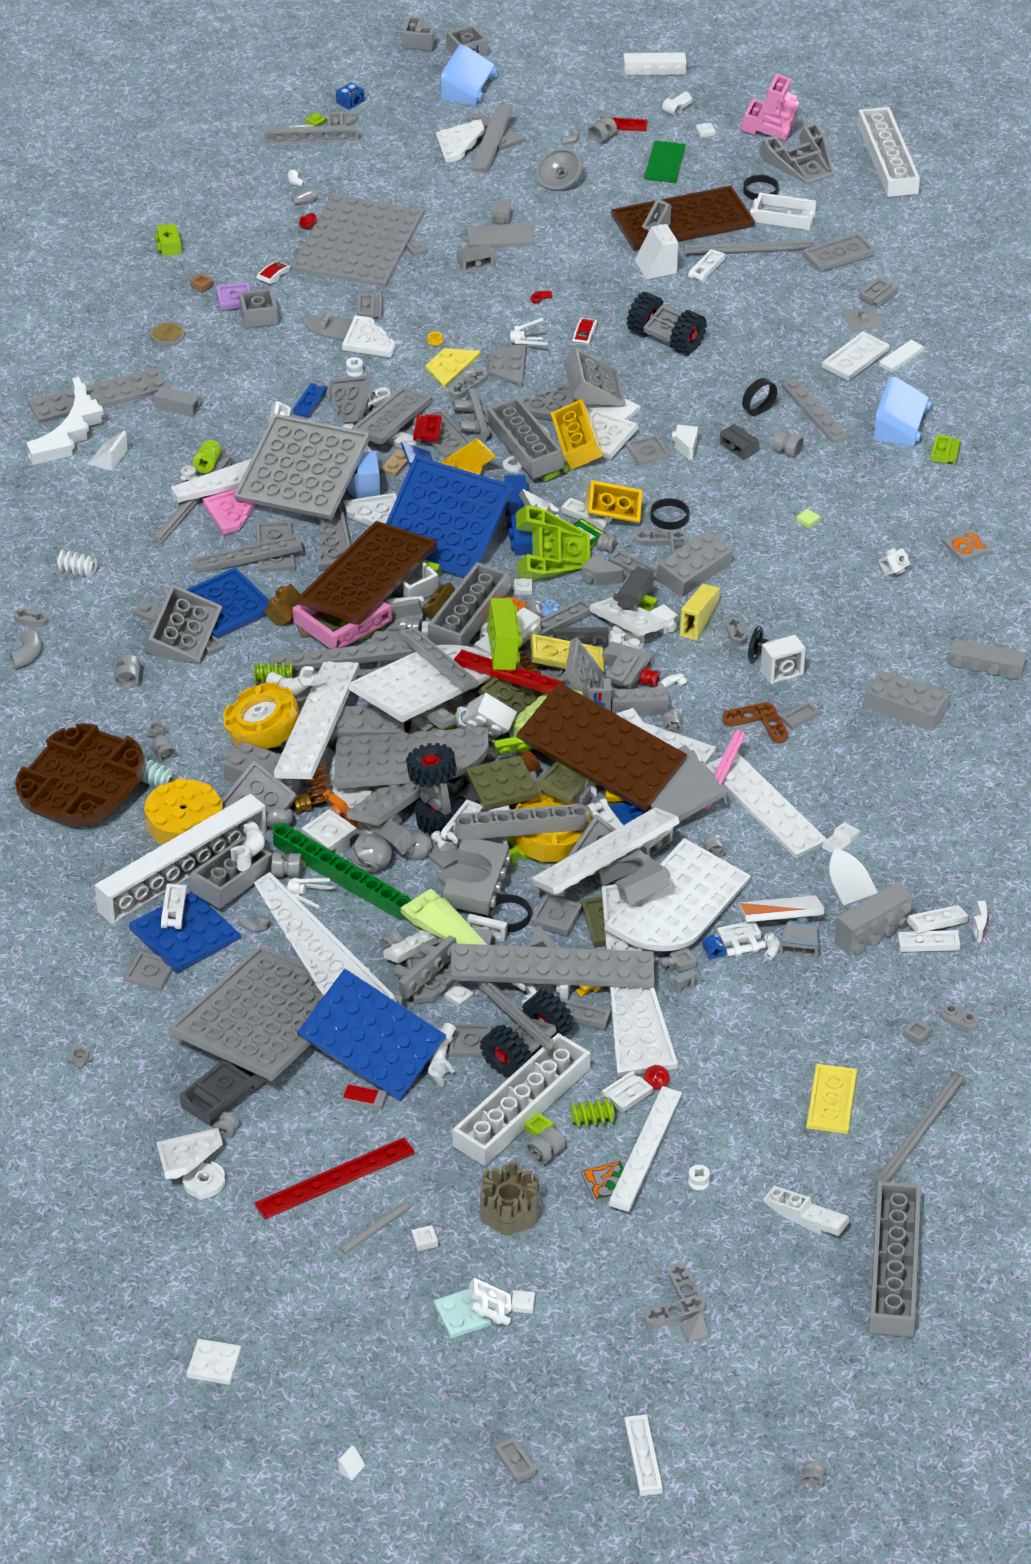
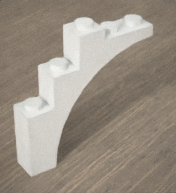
[26,377,104,465]

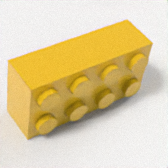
[551,399,603,470]

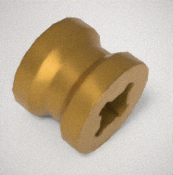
[292,792,312,814]

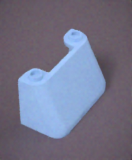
[441,45,498,106]
[874,376,932,447]

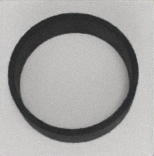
[743,175,779,200]
[742,378,778,416]
[650,498,689,530]
[487,894,531,932]

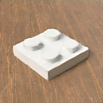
[186,1339,241,1385]

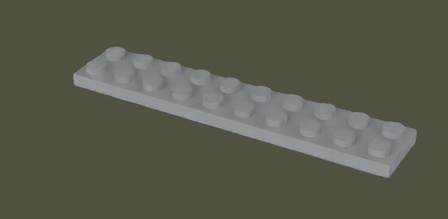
[451,943,654,988]

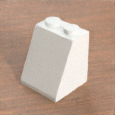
[635,224,678,279]

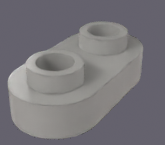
[940,1004,979,1031]

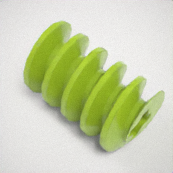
[193,440,222,474]
[254,661,293,684]
[570,1098,614,1128]

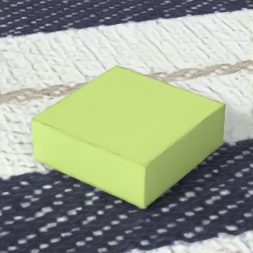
[796,509,821,528]

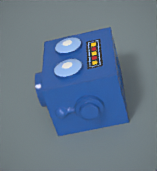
[336,82,365,110]

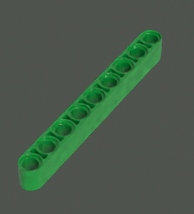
[272,823,411,920]

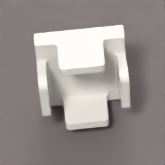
[301,809,357,855]

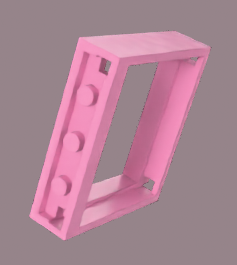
[292,601,392,649]

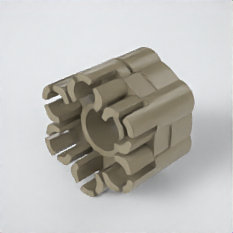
[480,1161,539,1236]

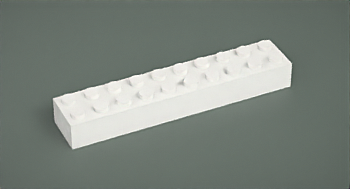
[95,794,267,924]

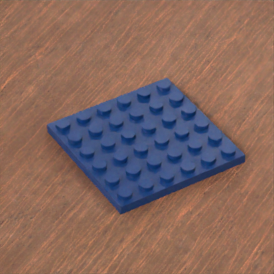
[386,456,514,579]

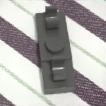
[553,627,608,648]

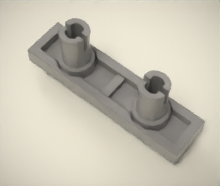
[452,389,490,443]
[393,935,457,999]

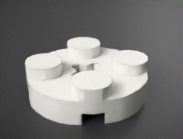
[608,625,645,649]
[183,1161,225,1200]

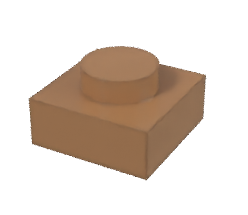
[190,273,214,292]

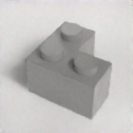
[402,16,435,51]

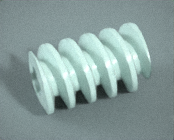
[140,757,178,788]

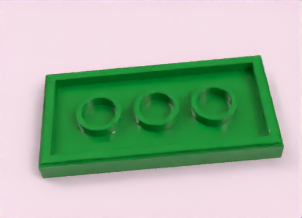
[644,141,686,183]

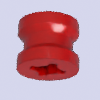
[640,667,660,688]

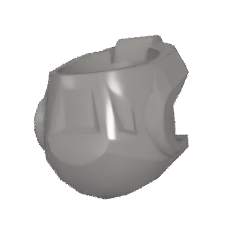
[347,834,392,873]

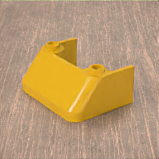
[440,438,496,475]

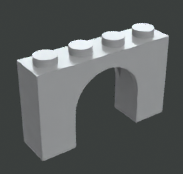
[443,839,511,915]
[593,848,671,905]

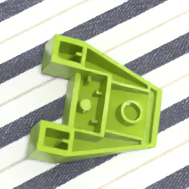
[516,505,590,581]

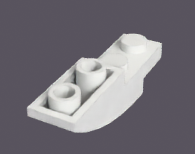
[763,1186,849,1236]

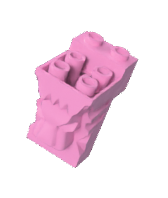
[740,74,799,141]

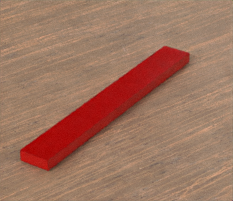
[255,1137,415,1220]

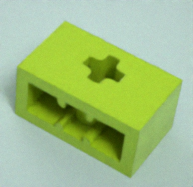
[154,223,182,256]

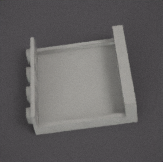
[647,744,728,833]

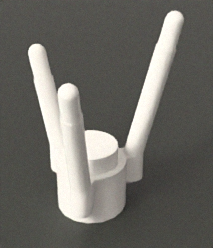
[510,318,548,346]
[287,878,333,908]

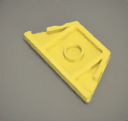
[425,348,481,389]

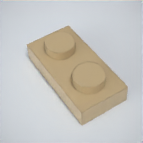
[380,449,408,478]

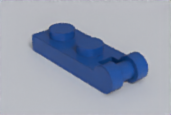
[293,383,328,418]

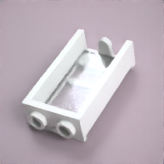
[750,192,816,231]

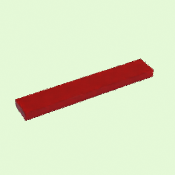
[454,650,565,694]

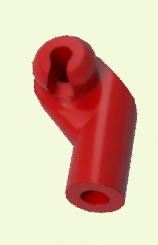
[530,290,552,304]

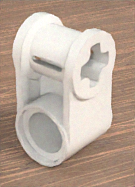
[365,387,391,415]

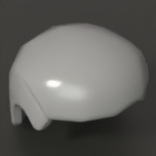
[266,809,293,829]
[405,831,433,860]

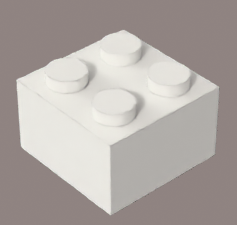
[462,693,517,739]

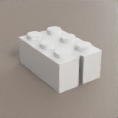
[394,561,439,599]

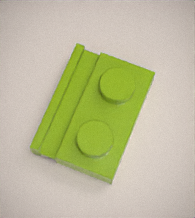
[930,434,961,465]

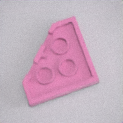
[203,489,256,535]

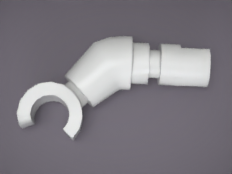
[266,666,325,696]
[230,823,265,871]
[428,1023,456,1087]

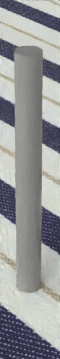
[339,1202,410,1254]

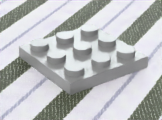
[565,637,606,698]

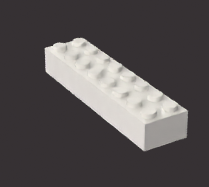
[857,107,920,197]
[452,1033,591,1166]

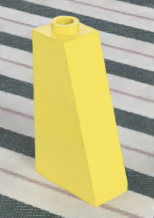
[680,584,720,640]

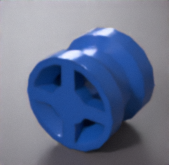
[702,935,726,959]

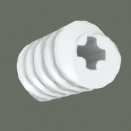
[57,549,97,578]

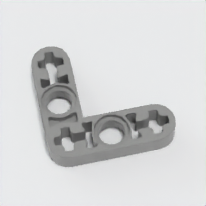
[634,530,687,554]
[644,1263,705,1329]

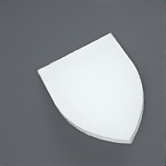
[829,848,878,905]

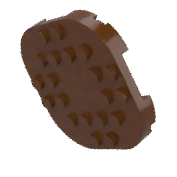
[15,723,146,827]

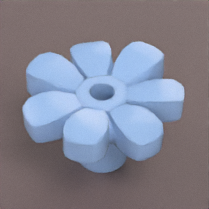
[541,600,560,617]

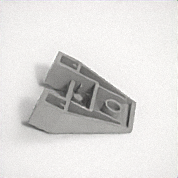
[759,122,834,184]

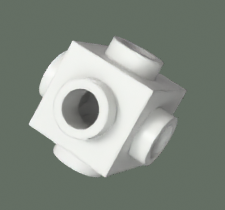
[878,548,910,576]

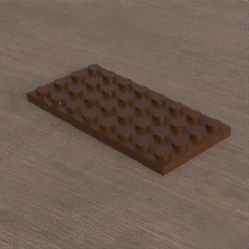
[611,186,755,251]
[297,521,437,625]
[516,682,687,811]

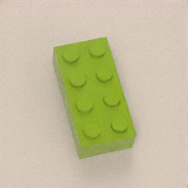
[487,598,522,670]

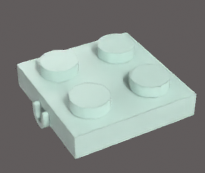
[433,1289,491,1339]

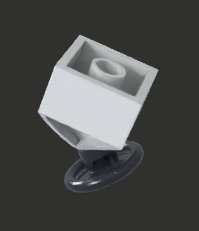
[748,626,805,684]

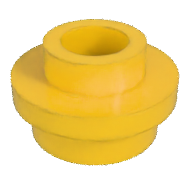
[427,331,444,346]

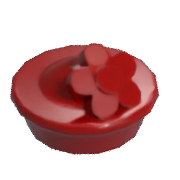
[299,213,317,230]
[644,1065,669,1090]

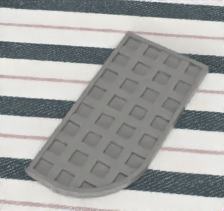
[334,727,489,789]

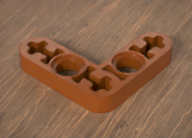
[722,702,788,744]

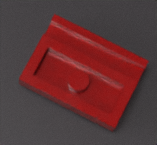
[413,414,442,442]

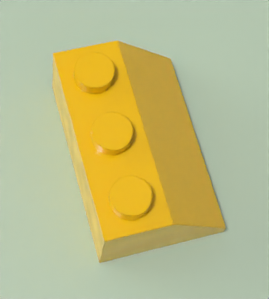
[584,480,643,523]

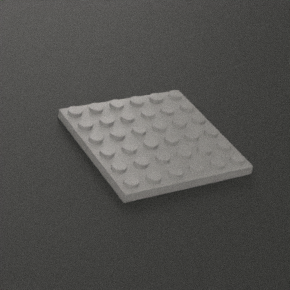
[234,413,371,520]

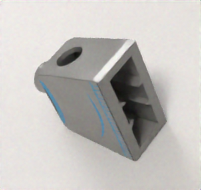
[779,917,818,959]

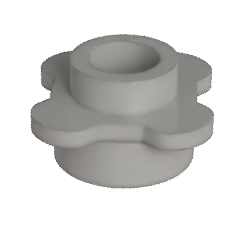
[146,722,168,738]
[68,1047,93,1068]

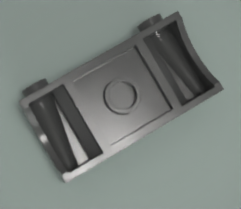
[180,1059,268,1125]

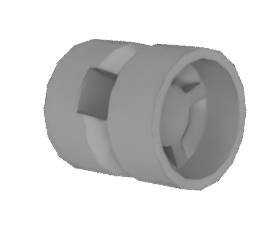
[587,116,617,144]
[772,429,804,458]
[114,654,141,688]
[271,852,302,879]
[525,1127,565,1166]

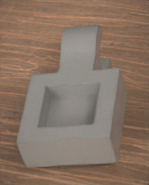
[659,948,697,974]

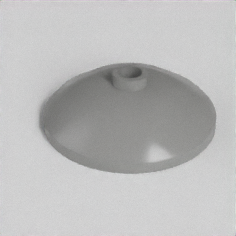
[536,147,583,191]

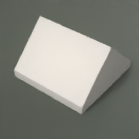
[88,430,128,471]

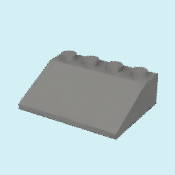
[564,347,625,406]
[143,584,222,663]

